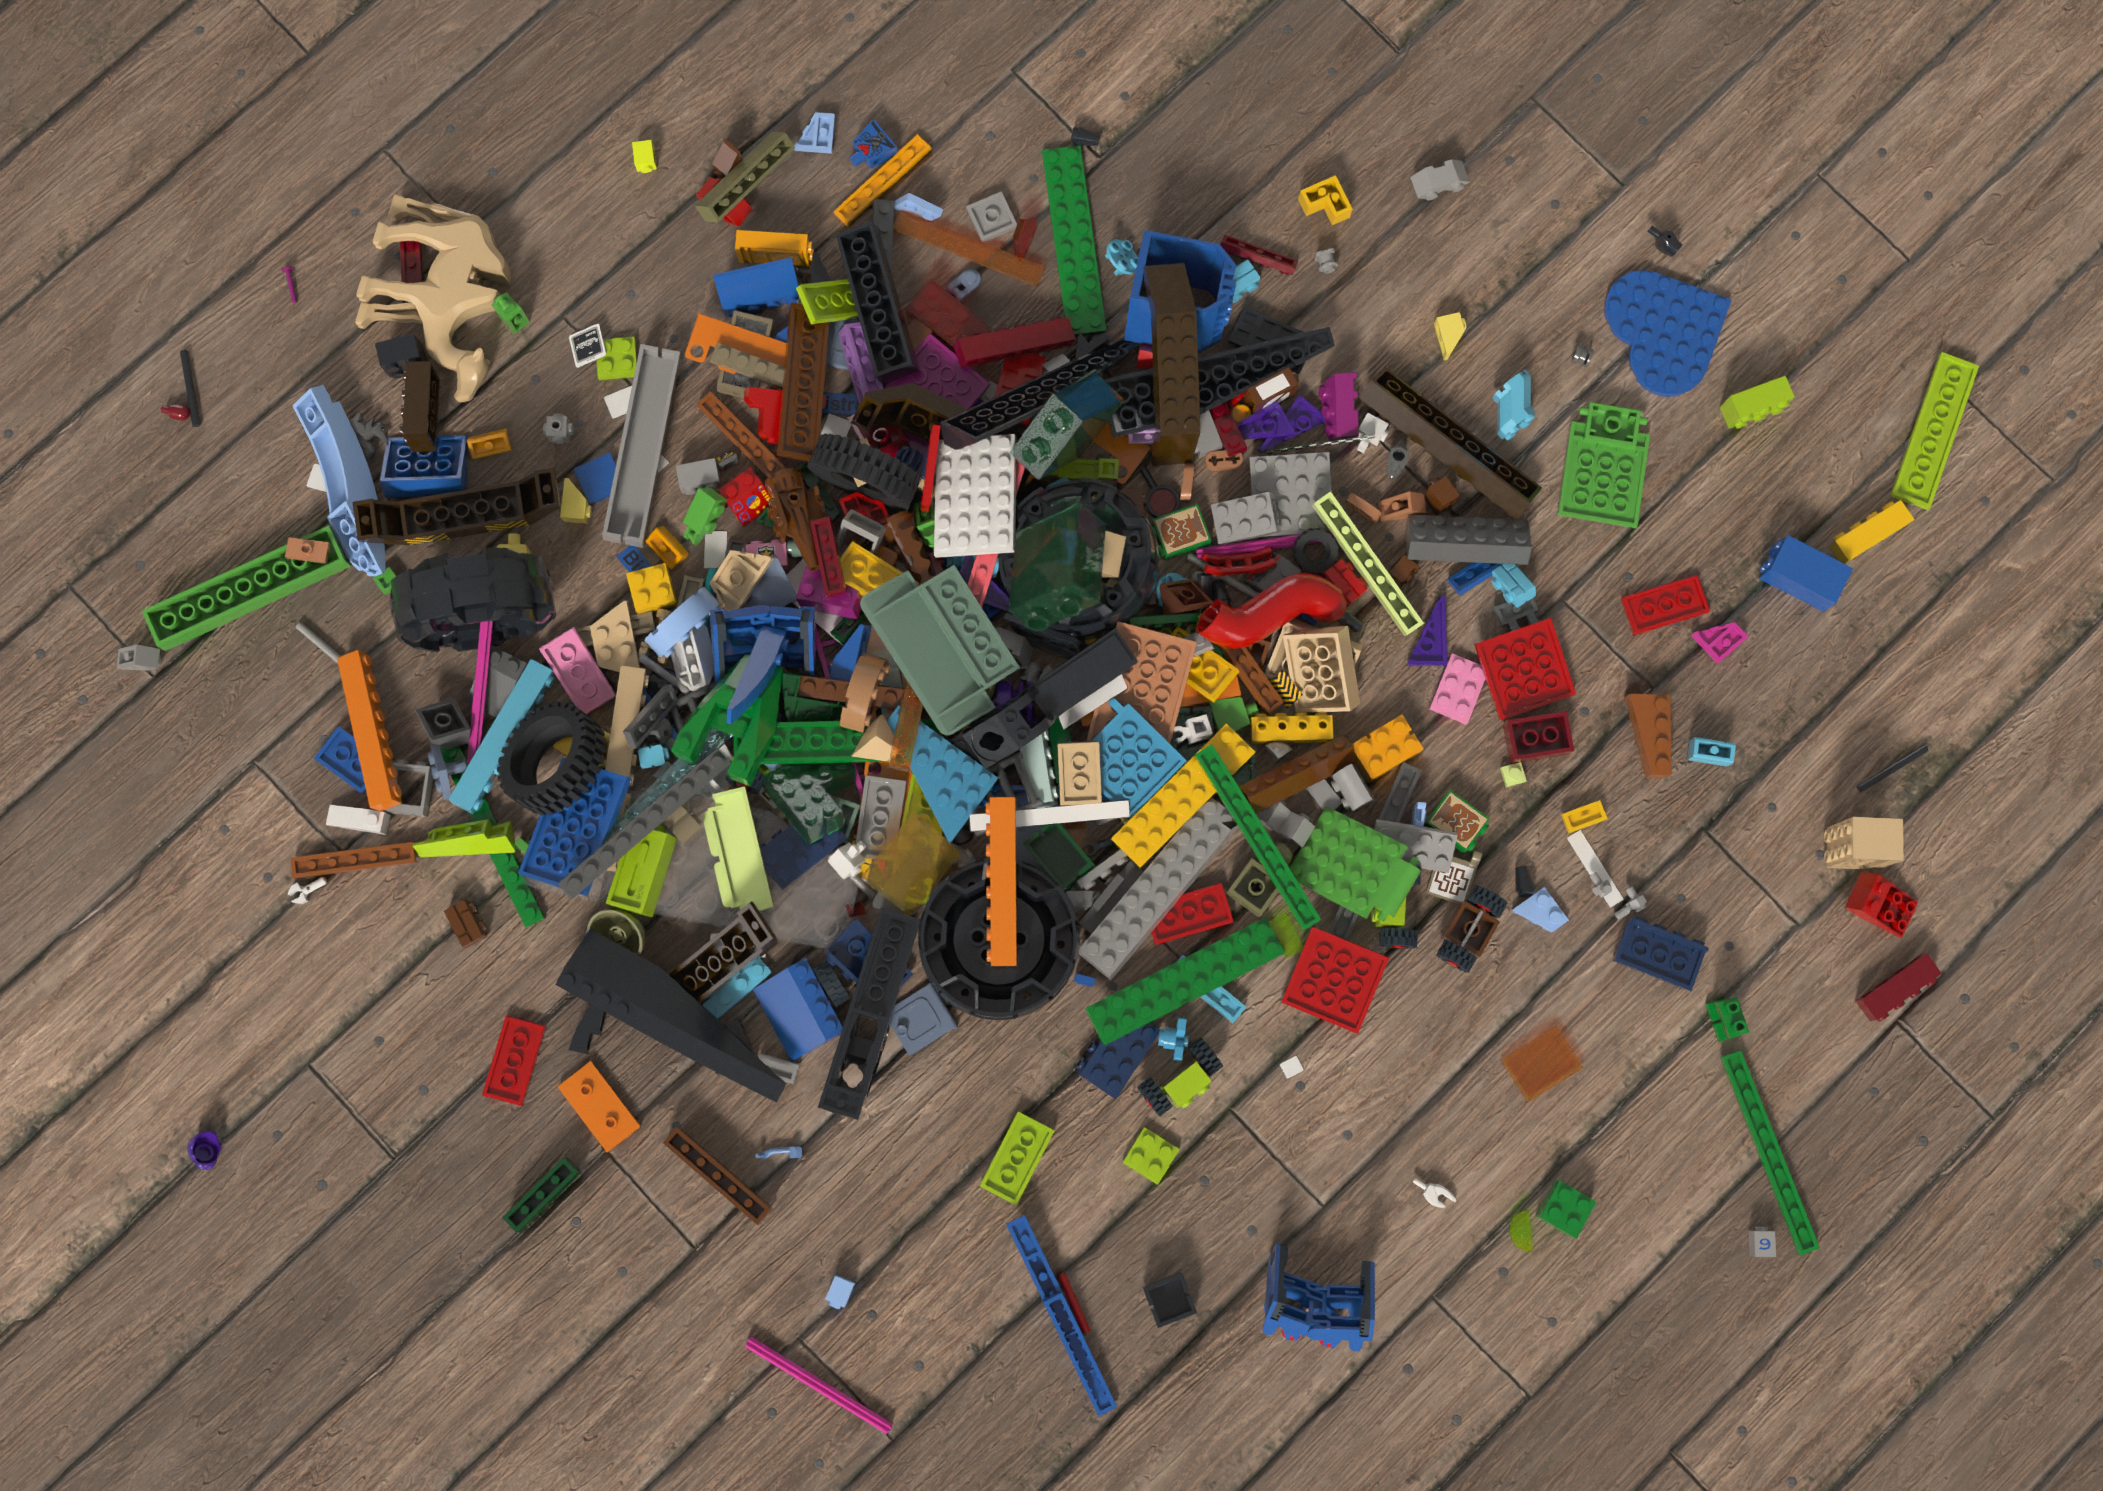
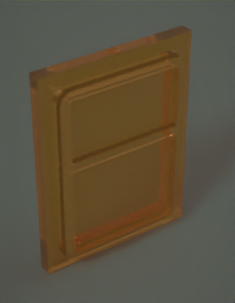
[1501,1025,1583,1103]

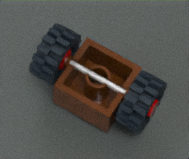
[1436,885,1508,973]

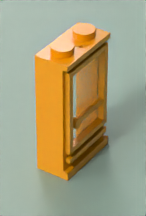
[735,230,814,267]

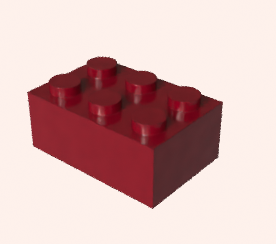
[1503,711,1575,764]

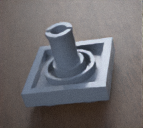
[428,743,466,800]

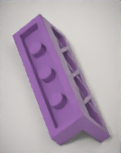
[838,322,883,405]

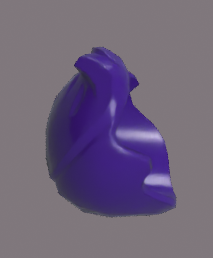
[187,1130,221,1170]

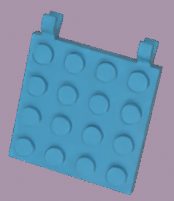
[1068,697,1187,819]

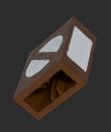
[1244,367,1299,415]

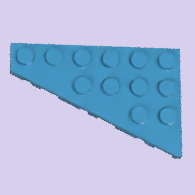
[887,706,998,843]

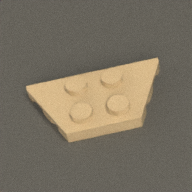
[710,550,774,611]
[590,601,640,672]

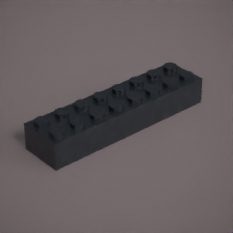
[835,221,919,384]

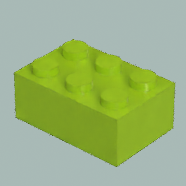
[1720,376,1795,429]

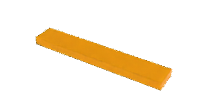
[833,134,931,227]

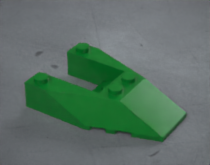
[671,654,783,787]

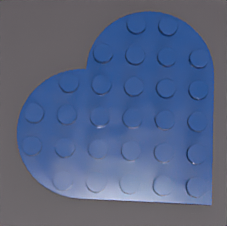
[1604,270,1731,397]

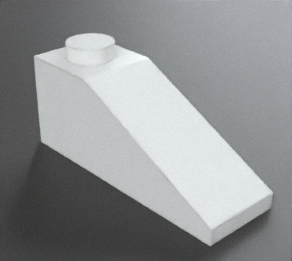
[326,805,391,835]

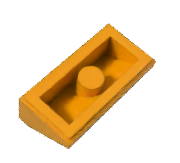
[467,428,512,460]
[645,526,689,570]

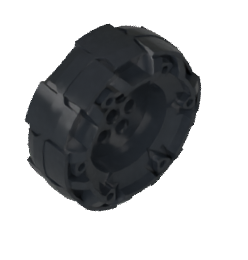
[998,477,1159,640]
[389,548,556,652]
[918,858,1080,1020]

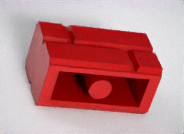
[1322,559,1368,608]

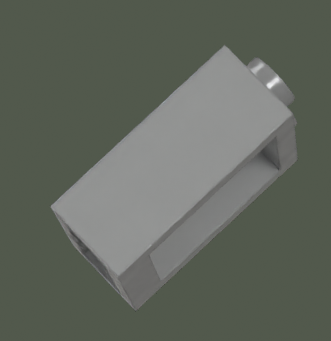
[836,509,887,556]
[383,760,433,817]

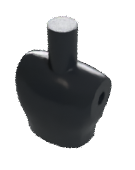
[1647,225,1683,257]

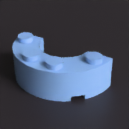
[644,587,721,658]

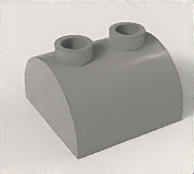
[1331,764,1375,812]

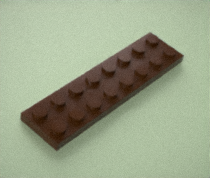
[777,302,829,461]

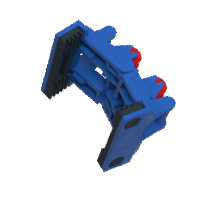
[710,605,817,686]
[1263,1243,1375,1351]

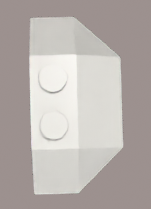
[671,624,713,691]

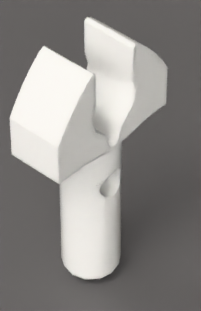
[288,877,327,904]

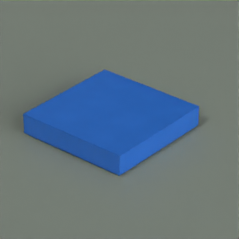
[574,453,616,505]

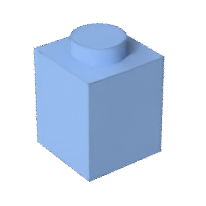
[825,1275,856,1309]

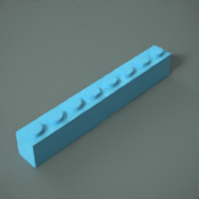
[449,659,555,814]

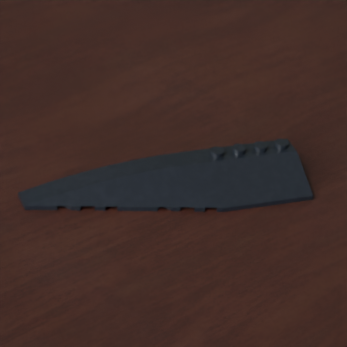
[1098,327,1335,438]
[940,337,1141,450]
[555,929,787,1102]

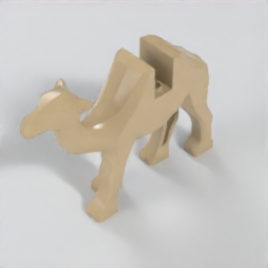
[355,194,511,402]

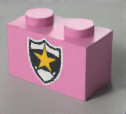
[746,540,789,570]

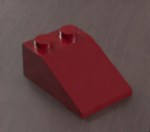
[848,414,910,458]

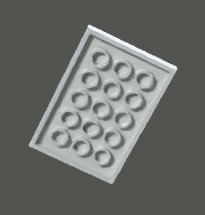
[934,434,1017,558]

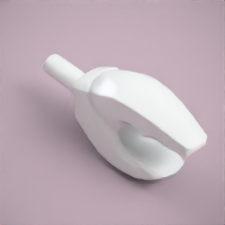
[1413,1178,1456,1208]

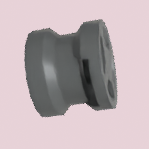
[1571,344,1594,368]

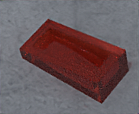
[845,902,866,917]

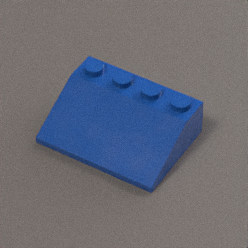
[713,257,799,318]
[380,435,468,498]
[753,958,843,1062]

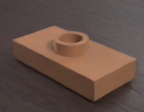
[285,537,330,564]

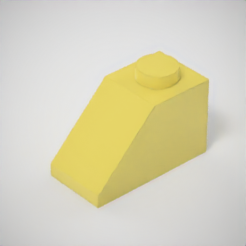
[1434,312,1466,360]
[560,478,592,524]

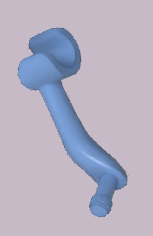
[755,1146,802,1160]

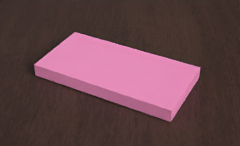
[539,627,616,715]

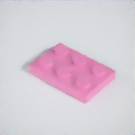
[1429,653,1485,725]

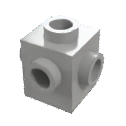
[543,414,573,444]

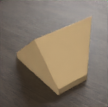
[852,715,902,761]

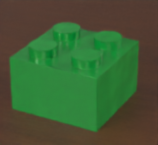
[1535,1180,1597,1239]

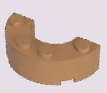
[840,653,892,733]

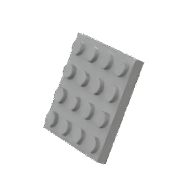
[1249,452,1332,537]

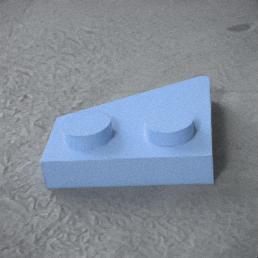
[794,112,835,154]
[894,193,943,221]
[1411,802,1426,827]
[1512,887,1569,933]

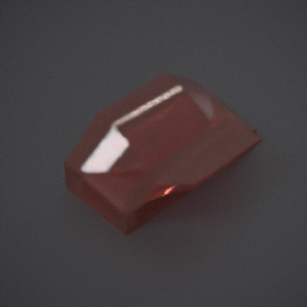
[1013,217,1038,261]

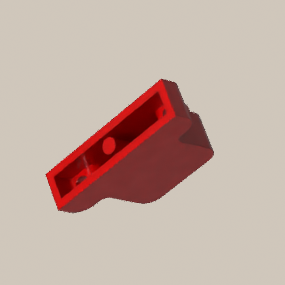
[744,387,826,444]

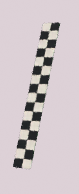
[1259,435,1374,455]

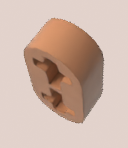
[1205,450,1243,471]
[1180,464,1195,502]
[1345,493,1382,523]

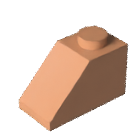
[1378,491,1427,521]

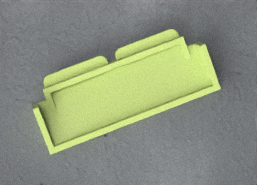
[702,786,773,911]

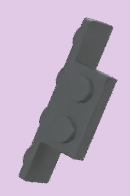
[1079,861,1144,934]

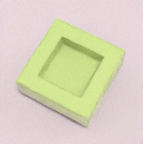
[1500,762,1527,788]

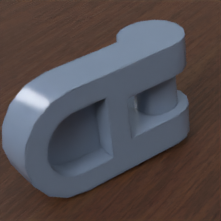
[946,269,981,303]

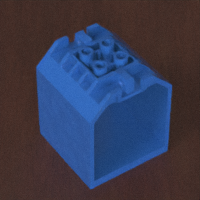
[1124,230,1236,354]

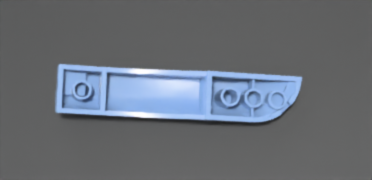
[292,385,385,576]

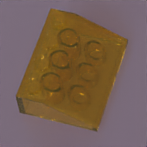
[862,812,961,916]

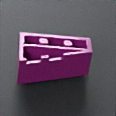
[1318,372,1359,442]
[796,565,862,620]

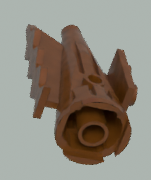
[765,468,841,572]
[881,509,935,586]

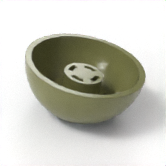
[587,907,646,955]

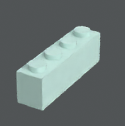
[1020,729,1059,809]

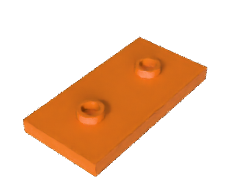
[558,1061,641,1153]

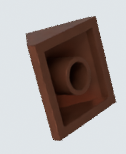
[1159,579,1213,615]

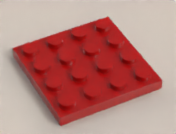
[1474,618,1576,720]
[1281,926,1389,1034]

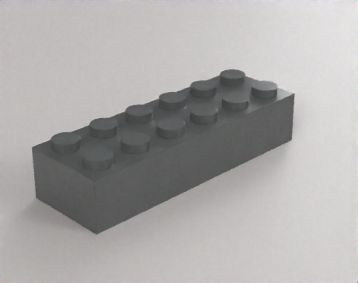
[1405,515,1532,565]

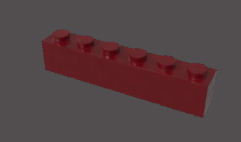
[954,317,1075,368]

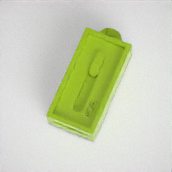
[606,823,677,917]

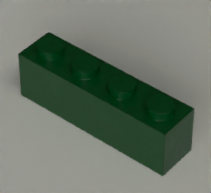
[502,1157,582,1233]

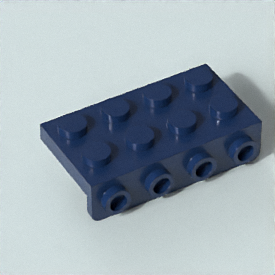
[759,804,847,891]
[1613,916,1709,991]
[823,918,913,988]
[1075,1023,1160,1099]

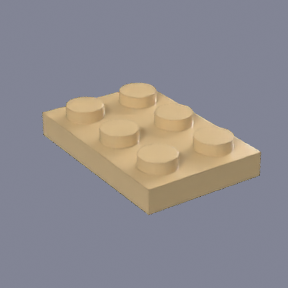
[1058,741,1102,806]

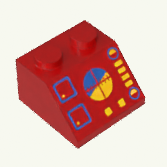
[718,467,771,527]

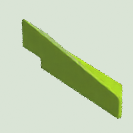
[413,819,515,857]

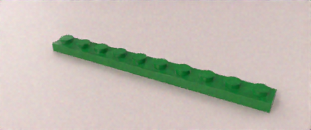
[1194,744,1321,930]
[439,746,545,928]
[1720,1050,1820,1255]

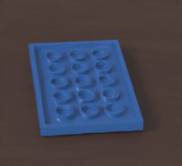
[518,758,632,897]

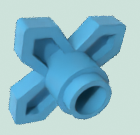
[1158,1018,1189,1062]

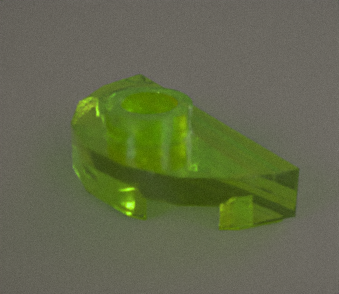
[1509,1210,1533,1252]

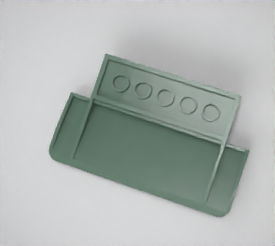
[860,565,1020,735]

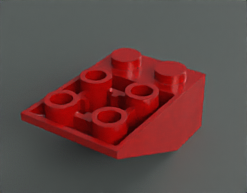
[1845,871,1919,938]

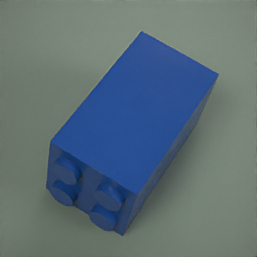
[1759,535,1853,612]

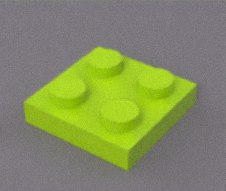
[596,337,637,380]
[1122,1127,1180,1185]

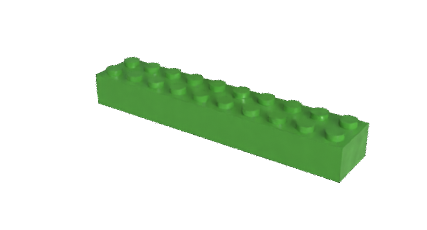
[142,526,351,651]

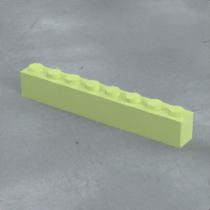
[1312,491,1424,636]

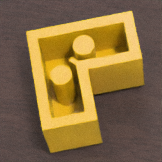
[1298,175,1353,226]

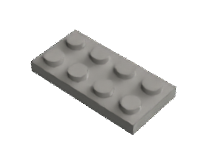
[855,775,907,863]
[1374,819,1458,873]

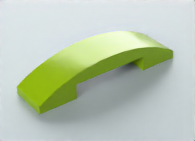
[1039,455,1119,481]

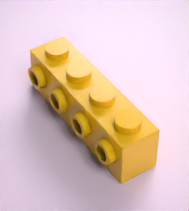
[1829,500,1915,564]
[1250,712,1333,744]

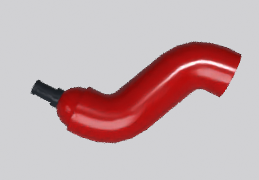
[1196,573,1363,649]

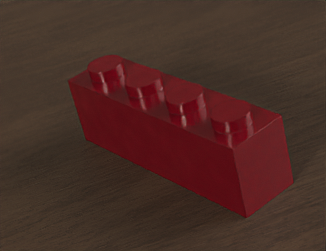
[1855,953,1942,1022]

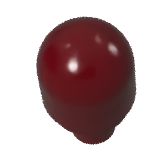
[161,403,190,421]

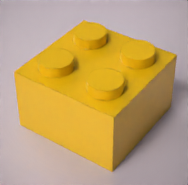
[626,563,678,614]

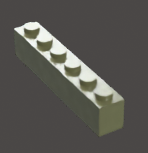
[695,131,795,223]

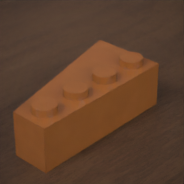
[1624,694,1672,778]

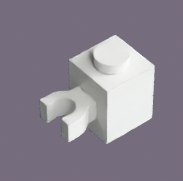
[1357,413,1389,453]
[1173,714,1213,745]
[828,841,866,879]

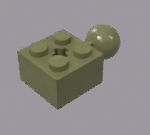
[1226,842,1292,917]

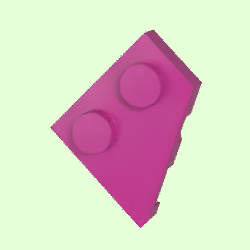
[1691,622,1748,664]

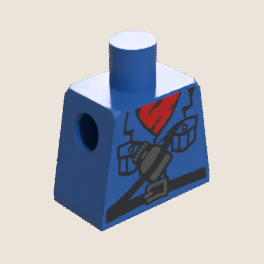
[849,120,898,168]

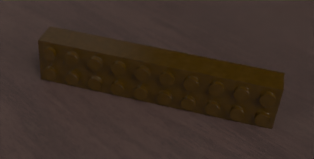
[1359,367,1542,519]

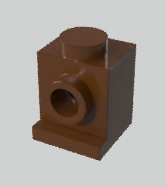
[1389,555,1420,587]

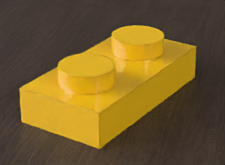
[1561,800,1608,834]

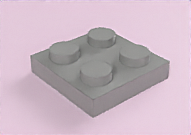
[966,191,1018,243]

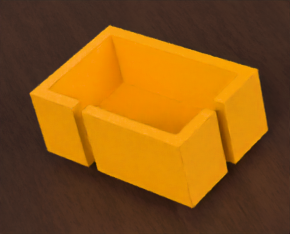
[1353,715,1424,783]

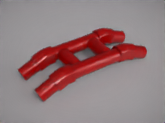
[1201,546,1276,577]

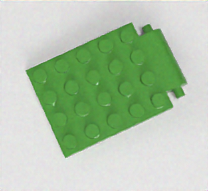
[1557,402,1650,528]
[1290,806,1421,922]

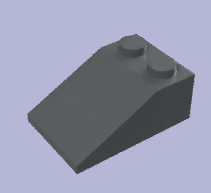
[466,645,528,717]

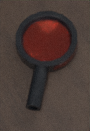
[1140,467,1180,518]

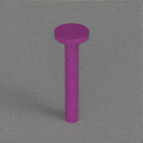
[281,266,297,303]

